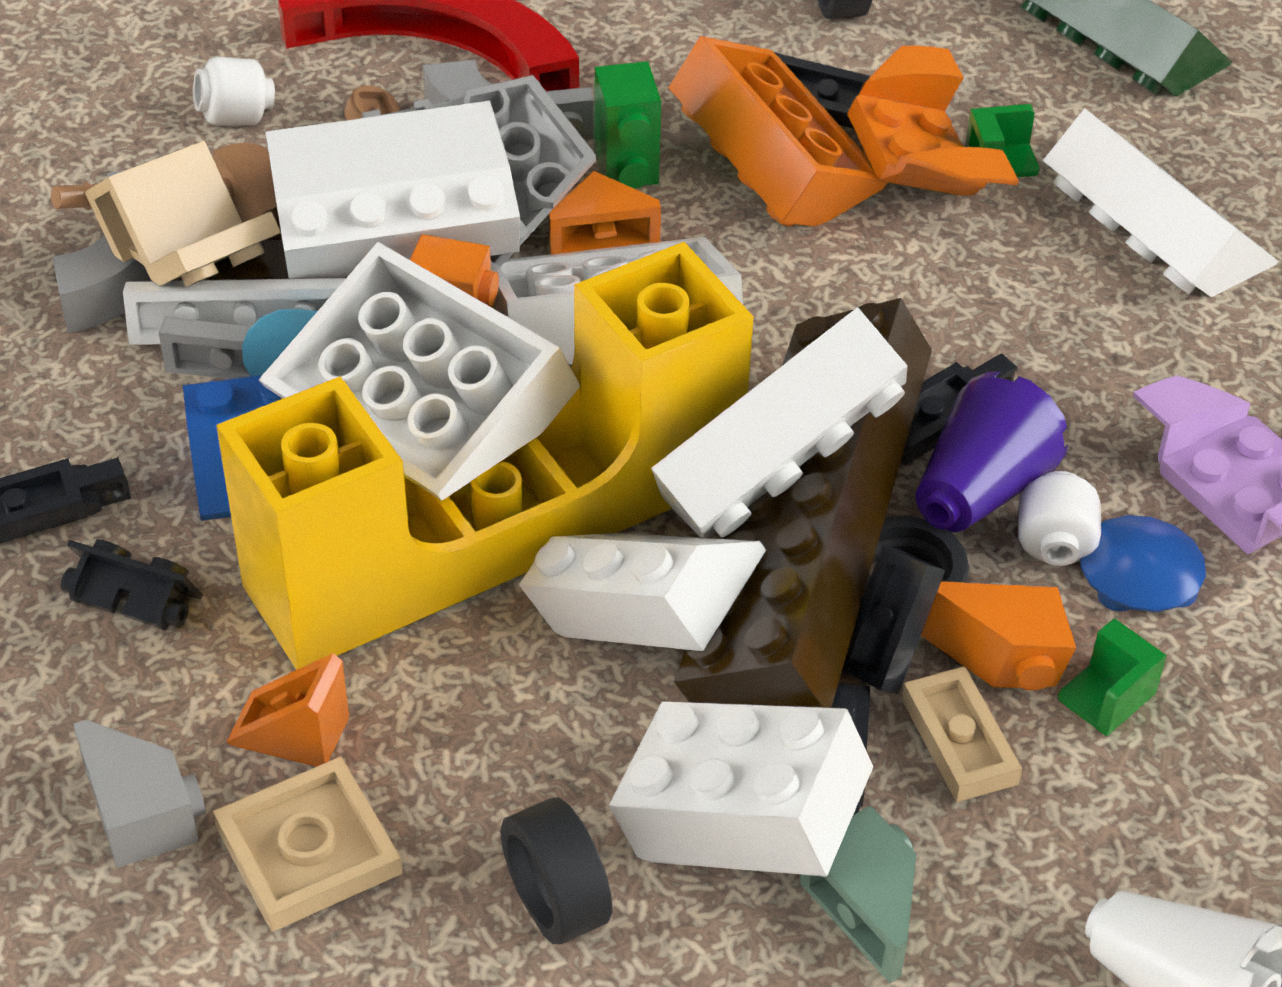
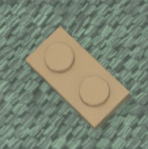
[901,666,1022,803]

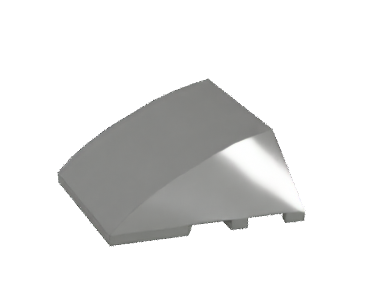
[362,75,596,272]

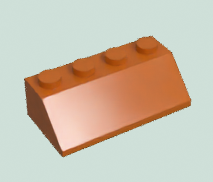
[668,36,888,227]

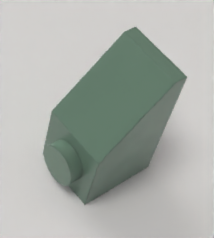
[799,805,916,983]

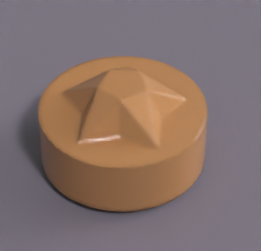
[344,85,400,120]

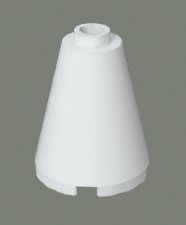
[1085,891,1282,987]

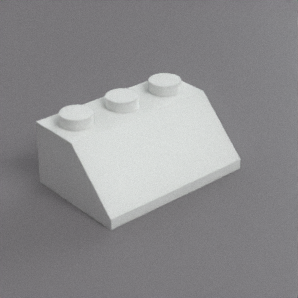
[519,533,766,651]

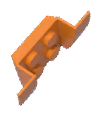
[847,45,1019,195]

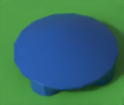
[1080,515,1206,612]

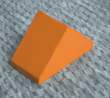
[548,171,661,255]
[226,653,349,767]

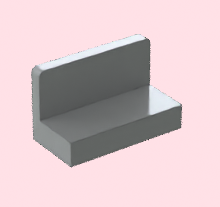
[159,317,251,379]

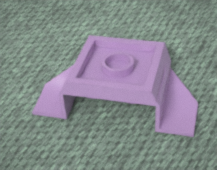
[1133,375,1282,555]

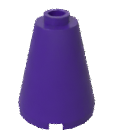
[915,371,1068,533]

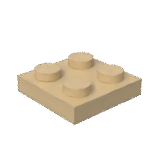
[212,756,403,932]

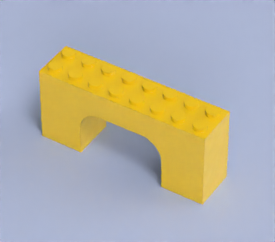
[216,242,754,670]

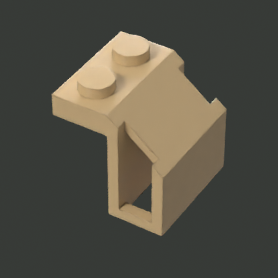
[84,141,281,287]

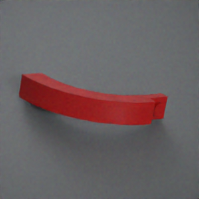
[278,0,580,92]

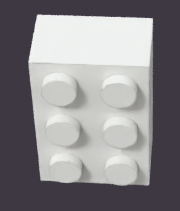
[609,702,873,876]

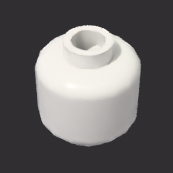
[193,57,275,127]
[1018,471,1101,566]

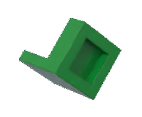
[965,104,1040,178]
[1057,618,1167,737]

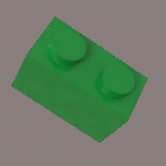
[594,61,662,189]

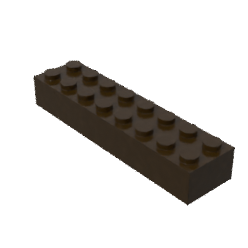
[674,298,932,708]

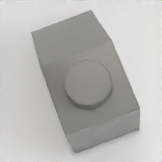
[73,720,206,868]

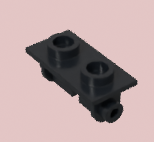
[61,539,203,630]

